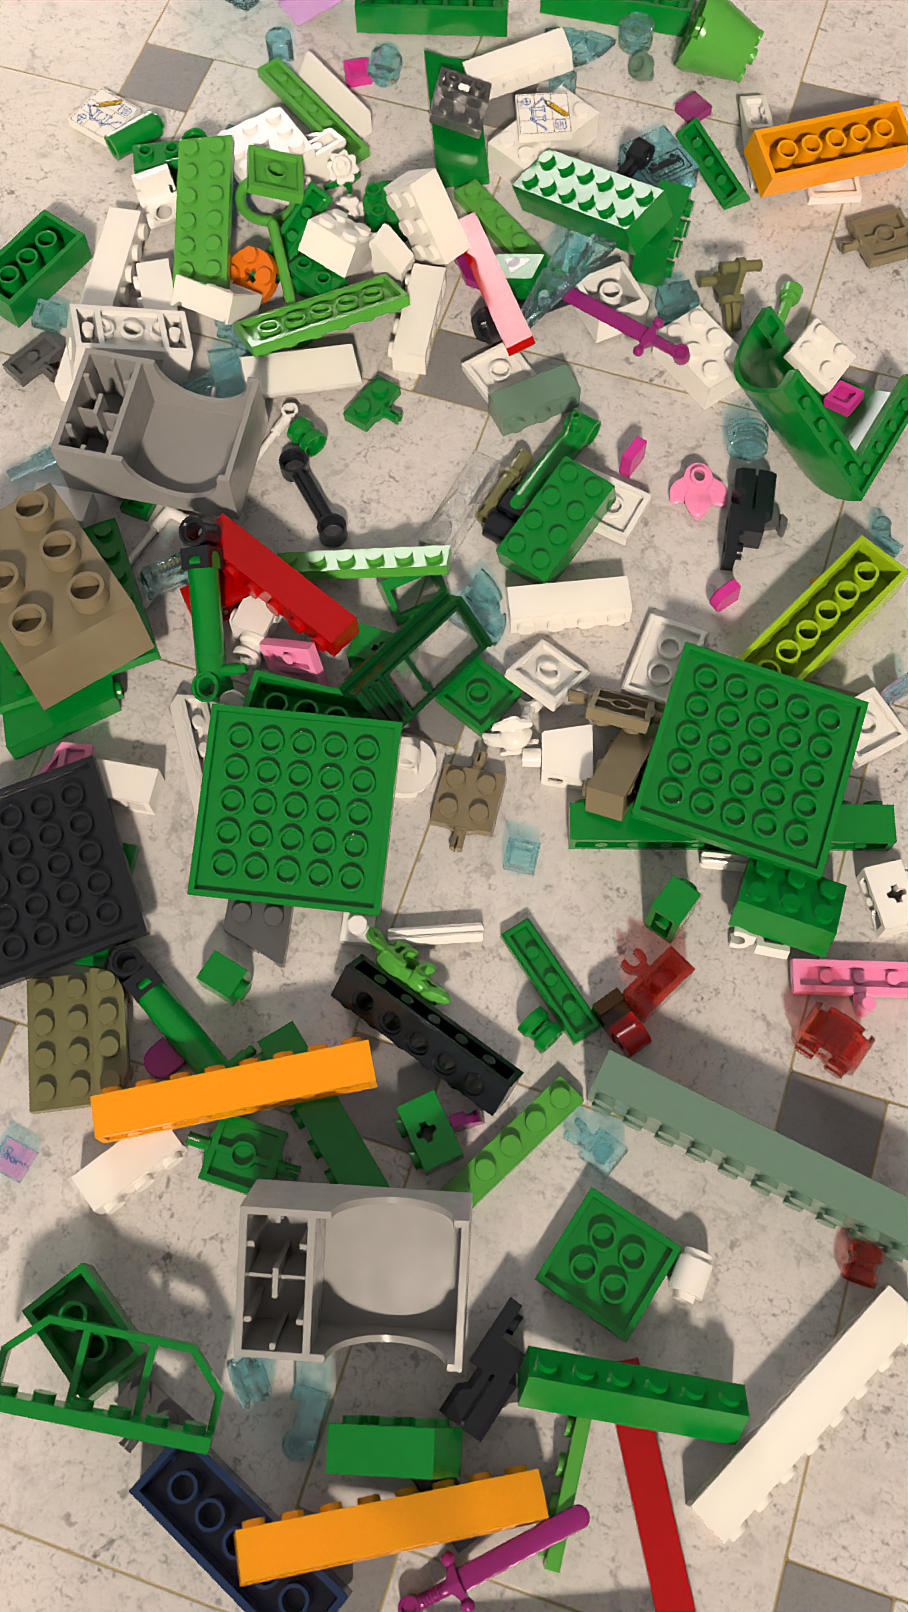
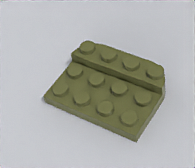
[27,968,133,1114]

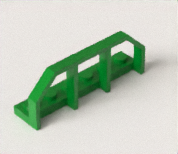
[0,1313,224,1455]

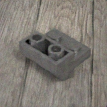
[429,67,492,139]

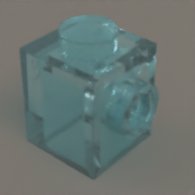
[654,280,700,326]

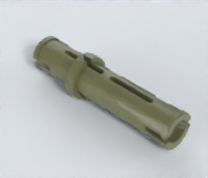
[475,449,533,525]

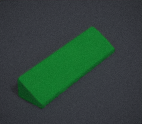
[675,117,750,210]
[249,181,334,284]

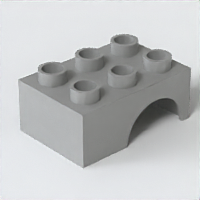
[50,348,269,520]
[234,1179,473,1372]

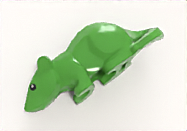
[366,927,450,1006]

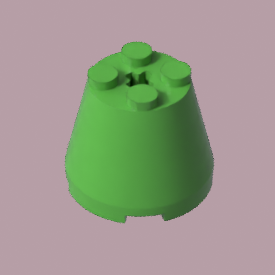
[673,0,764,83]

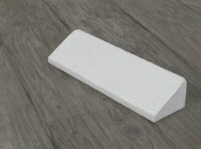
[298,51,372,139]
[170,694,210,814]

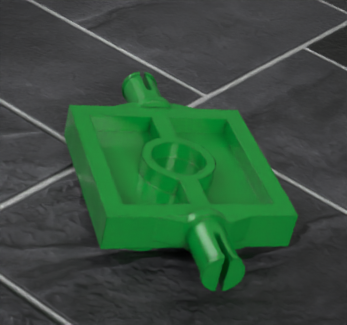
[186,1116,301,1195]

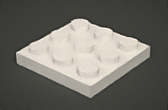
[215,106,316,184]

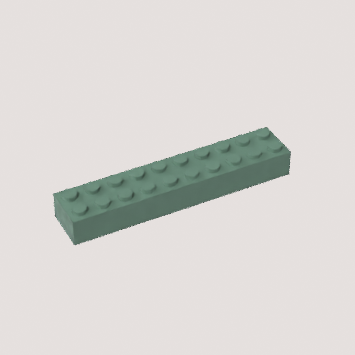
[586,1049,908,1262]

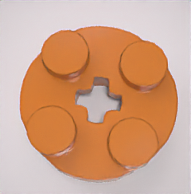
[230,245,279,305]

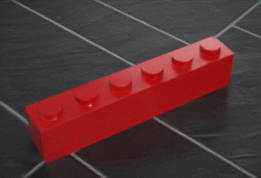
[198,513,359,657]

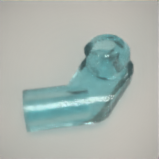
[871,516,904,558]

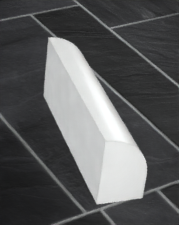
[240,343,362,399]

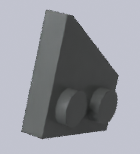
[223,899,294,968]

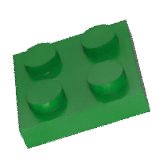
[435,657,522,738]

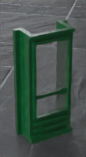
[337,589,493,727]

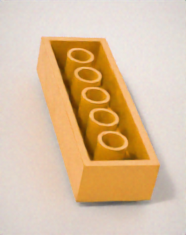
[743,100,908,198]

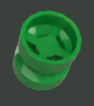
[287,416,327,457]
[517,1006,565,1054]

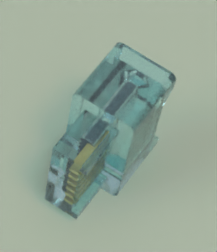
[138,552,189,600]

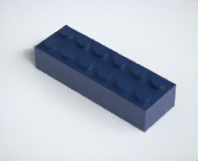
[129,1447,352,1612]

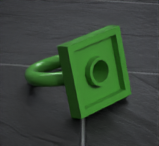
[235,144,304,227]

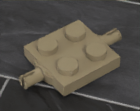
[839,207,908,269]
[568,686,662,735]
[430,750,507,852]

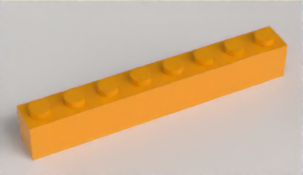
[90,1037,378,1144]
[234,1464,549,1587]

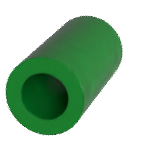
[104,110,164,161]

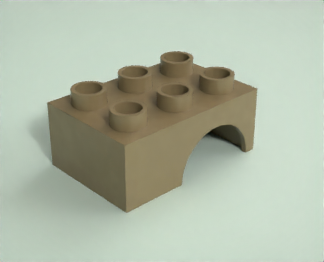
[0,483,154,710]

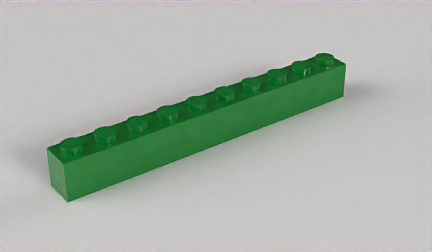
[568,799,897,851]

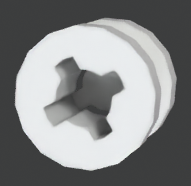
[232,631,264,668]

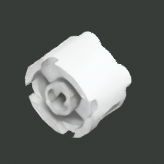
[131,163,177,230]

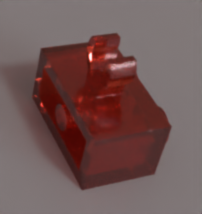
[620,946,695,1024]

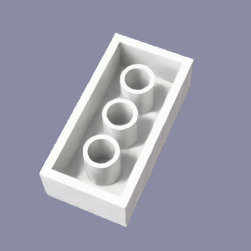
[488,85,600,185]

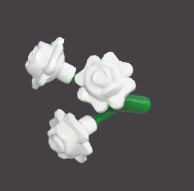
[303,150,364,222]

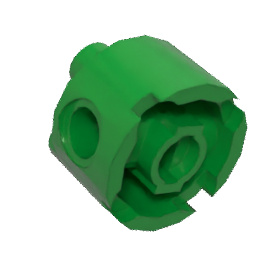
[363,179,408,242]

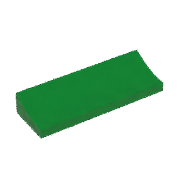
[540,0,696,37]
[424,50,489,188]

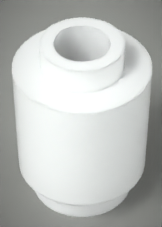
[668,1246,713,1305]

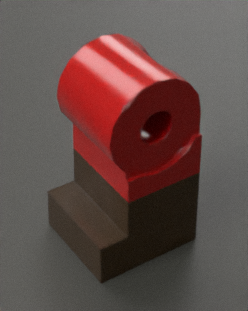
[591,987,652,1058]

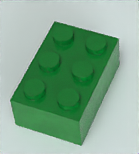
[632,179,695,288]
[728,858,847,958]
[22,1262,149,1402]
[325,1415,462,1480]

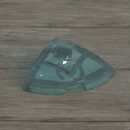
[545,27,616,68]
[447,568,506,646]

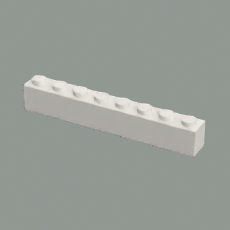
[54,207,148,402]
[686,1285,908,1544]

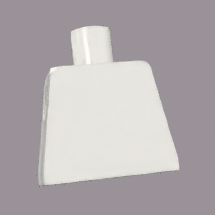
[522,725,593,791]

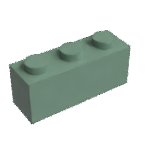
[488,363,581,437]

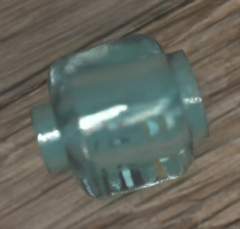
[367,44,403,87]

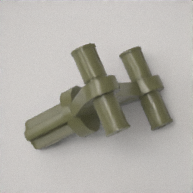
[697,257,763,333]

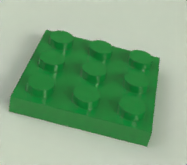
[534,1187,683,1342]

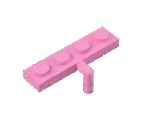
[790,958,908,1018]

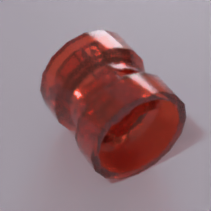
[840,1240,885,1289]

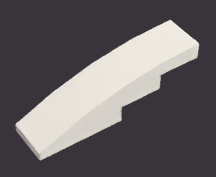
[739,95,774,189]

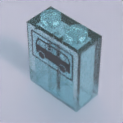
[617,125,699,189]

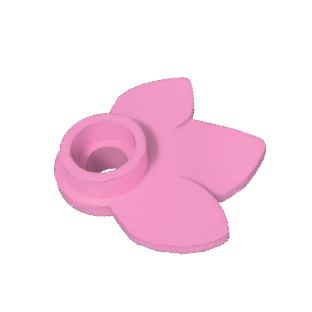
[669,463,728,520]

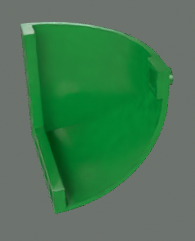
[734,306,908,501]

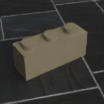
[582,730,654,822]

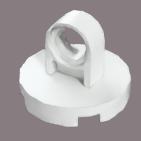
[395,737,437,798]

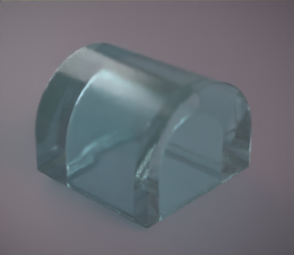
[265,27,294,62]
[503,836,541,876]

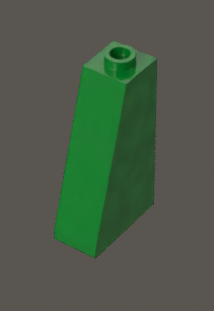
[2,675,125,760]

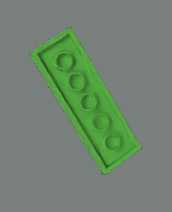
[173,135,235,289]
[233,273,410,357]

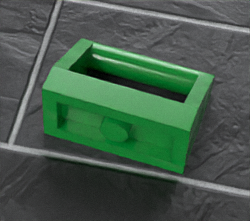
[376,575,450,626]

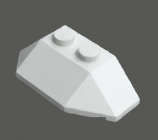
[262,128,346,205]

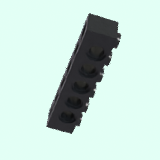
[330,954,524,1116]

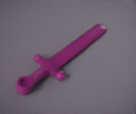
[559,285,690,365]
[398,1504,590,1612]

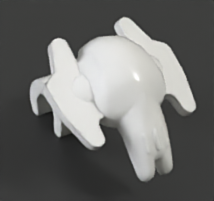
[482,697,543,756]

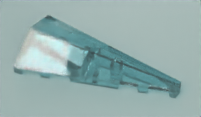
[521,230,617,329]

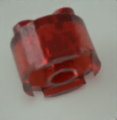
[793,1002,875,1079]

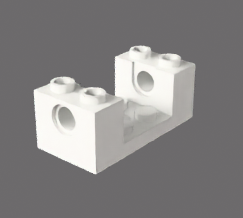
[66,304,193,386]

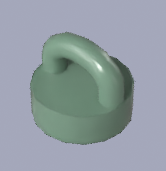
[629,51,654,81]

